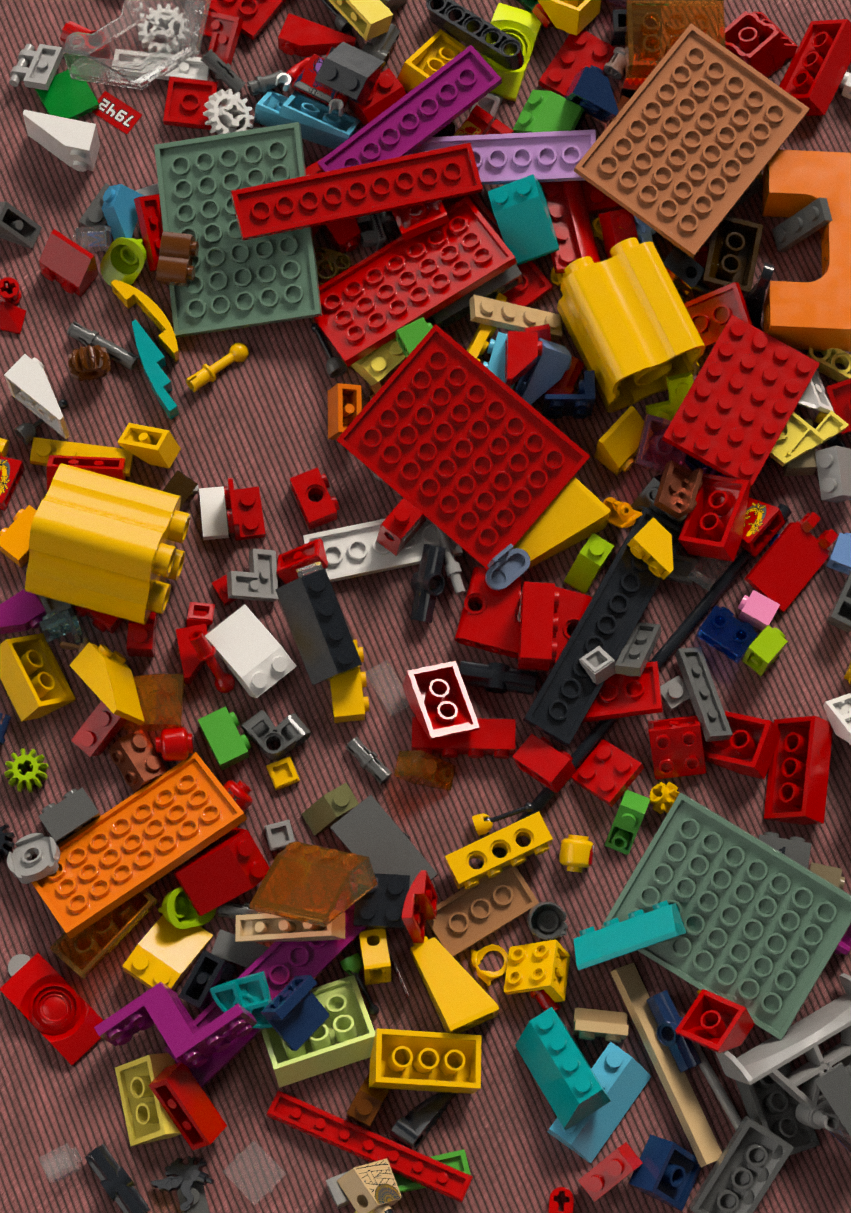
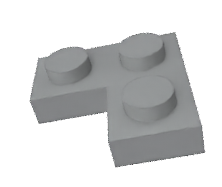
[227,549,279,602]

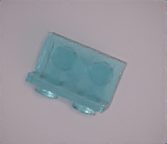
[39,610,83,645]

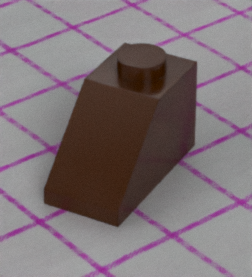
[346,1074,391,1129]

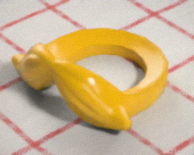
[471,944,508,986]

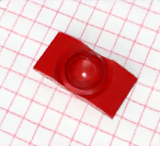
[0,953,104,1066]

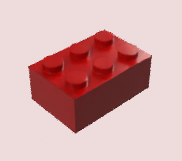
[518,582,560,671]

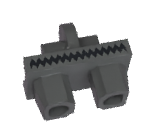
[356,212,397,251]

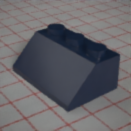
[564,65,618,123]

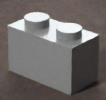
[815,446,851,503]

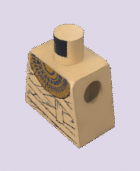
[337,1158,401,1213]

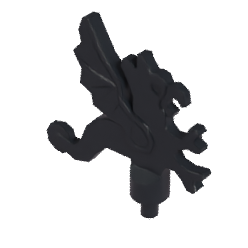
[151,1156,214,1212]

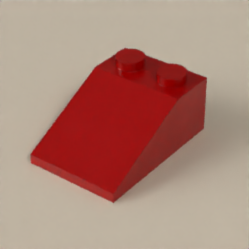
[678,474,751,562]
[402,661,480,740]
[700,711,781,780]
[174,827,272,916]

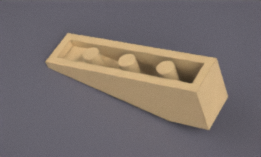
[235,909,345,942]

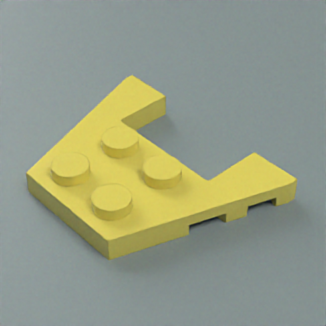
[769,411,849,467]

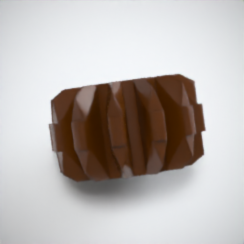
[68,345,111,381]

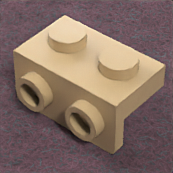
[573,1008,629,1043]

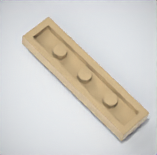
[469,295,562,341]

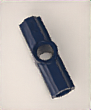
[646,990,702,1073]

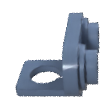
[485,544,530,591]

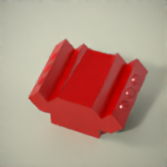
[716,11,798,78]

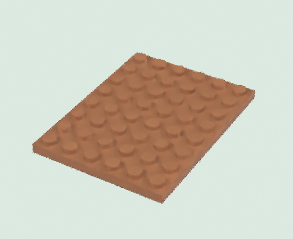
[574,24,810,258]

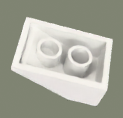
[23,110,100,172]
[4,354,69,439]
[205,604,297,698]

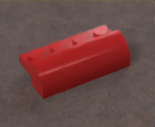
[540,181,601,274]

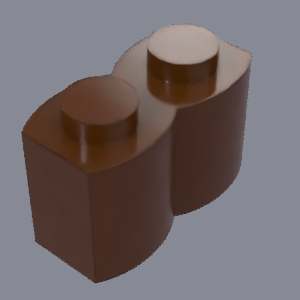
[156,231,199,287]

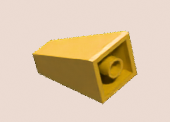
[511,476,611,569]
[410,936,499,1034]

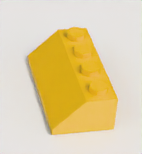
[369,1028,482,1094]

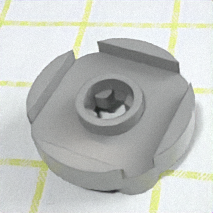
[7,833,60,884]

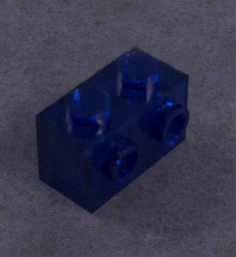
[696,605,758,664]

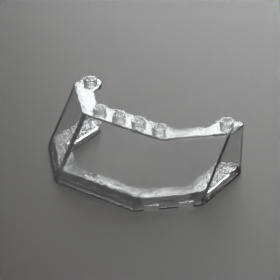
[63,0,211,90]

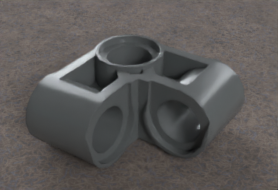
[241,710,312,761]

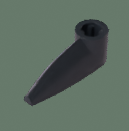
[390,1092,456,1150]

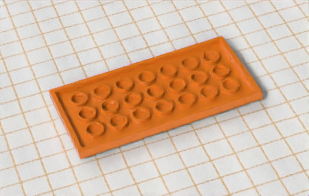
[31,752,247,939]

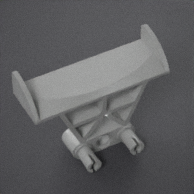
[715,973,851,1131]

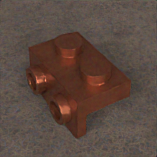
[654,460,704,519]
[109,729,168,793]

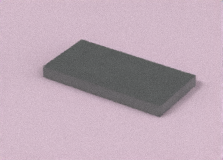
[330,795,438,887]

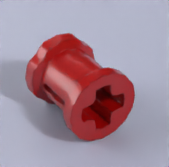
[0,277,22,306]

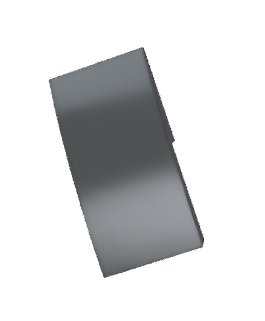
[211,929,269,968]

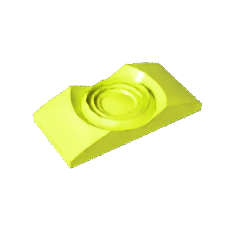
[480,3,542,102]

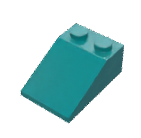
[488,174,560,266]

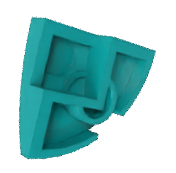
[210,971,272,1029]

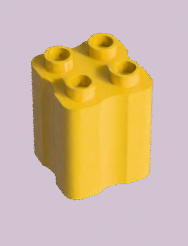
[557,237,706,412]
[25,463,191,625]

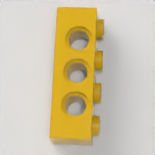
[444,811,553,889]

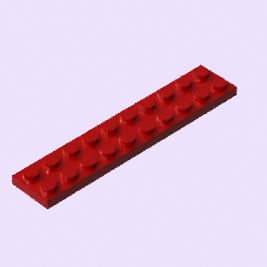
[230,142,483,241]

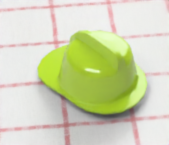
[100,237,147,286]
[158,887,217,929]

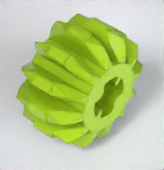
[4,748,49,793]

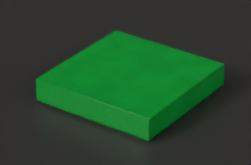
[34,65,100,120]

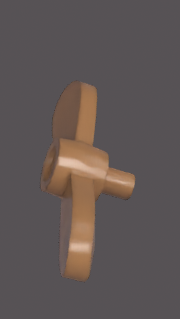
[60,638,89,653]

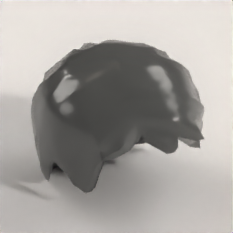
[527,901,568,941]

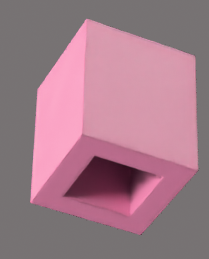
[738,590,780,631]

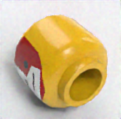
[559,834,594,873]

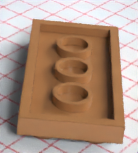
[426,864,539,957]

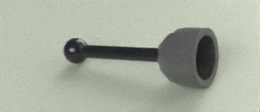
[320,0,353,34]
[311,323,348,378]
[14,399,68,445]

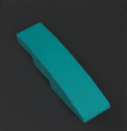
[132,319,179,420]

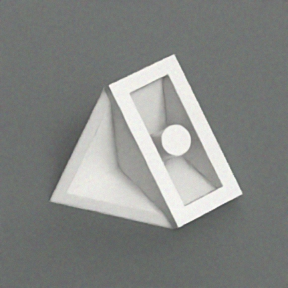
[798,370,834,414]

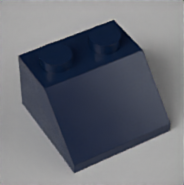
[629,1134,702,1211]

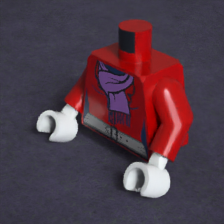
[275,46,349,117]

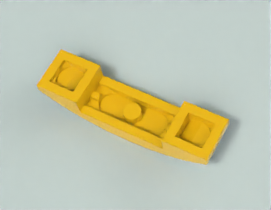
[110,280,180,362]

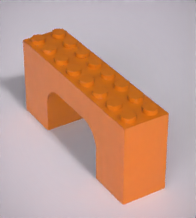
[762,150,851,352]

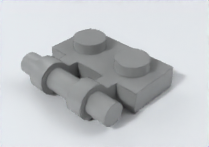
[9,44,64,90]

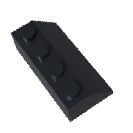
[275,568,362,686]

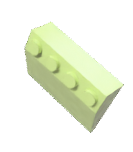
[261,975,375,1088]

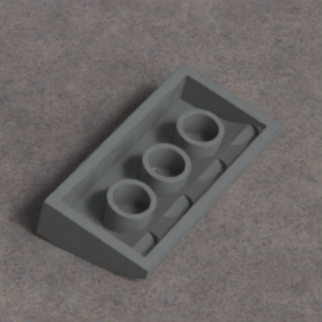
[735,1063,820,1157]
[689,1116,794,1213]

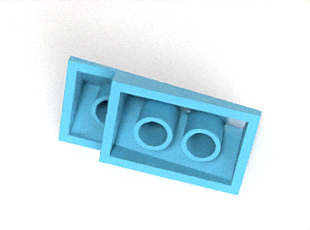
[254,90,361,149]

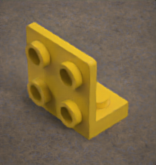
[504,940,570,1002]

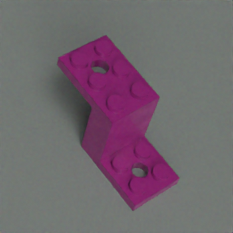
[94,982,258,1069]

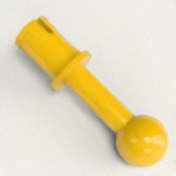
[185,342,249,392]

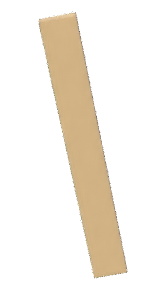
[611,963,722,1167]

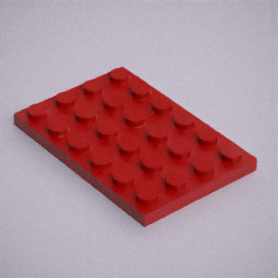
[661,315,820,488]

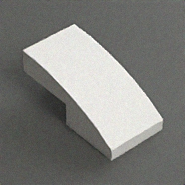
[199,486,229,540]

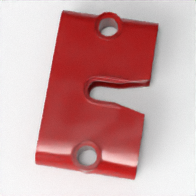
[454,567,592,668]

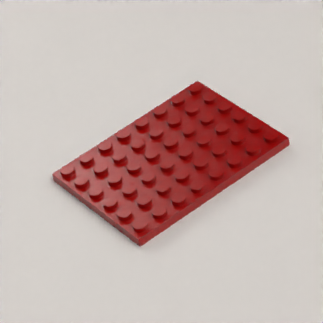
[336,324,590,570]

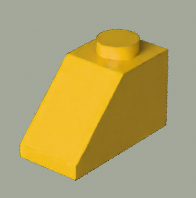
[117,423,181,468]

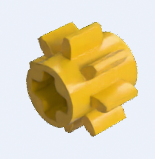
[649,782,680,814]

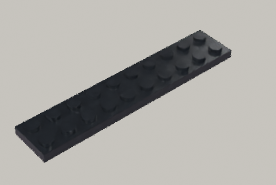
[523,506,682,747]

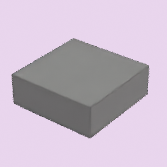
[264,820,296,852]

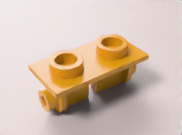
[603,497,643,528]

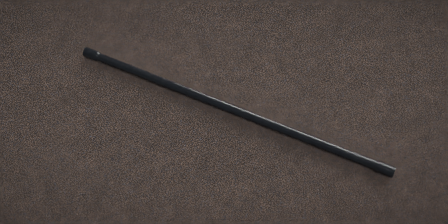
[478,503,792,868]

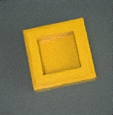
[266,756,300,791]

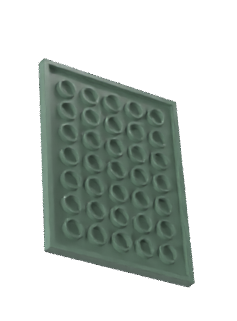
[154,122,322,338]
[601,793,851,1040]

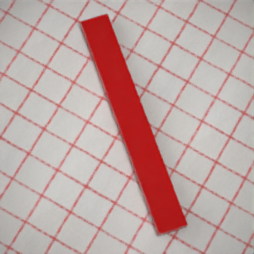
[266,1090,473,1203]

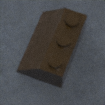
[702,216,763,298]

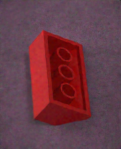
[779,19,851,116]
[764,716,833,825]

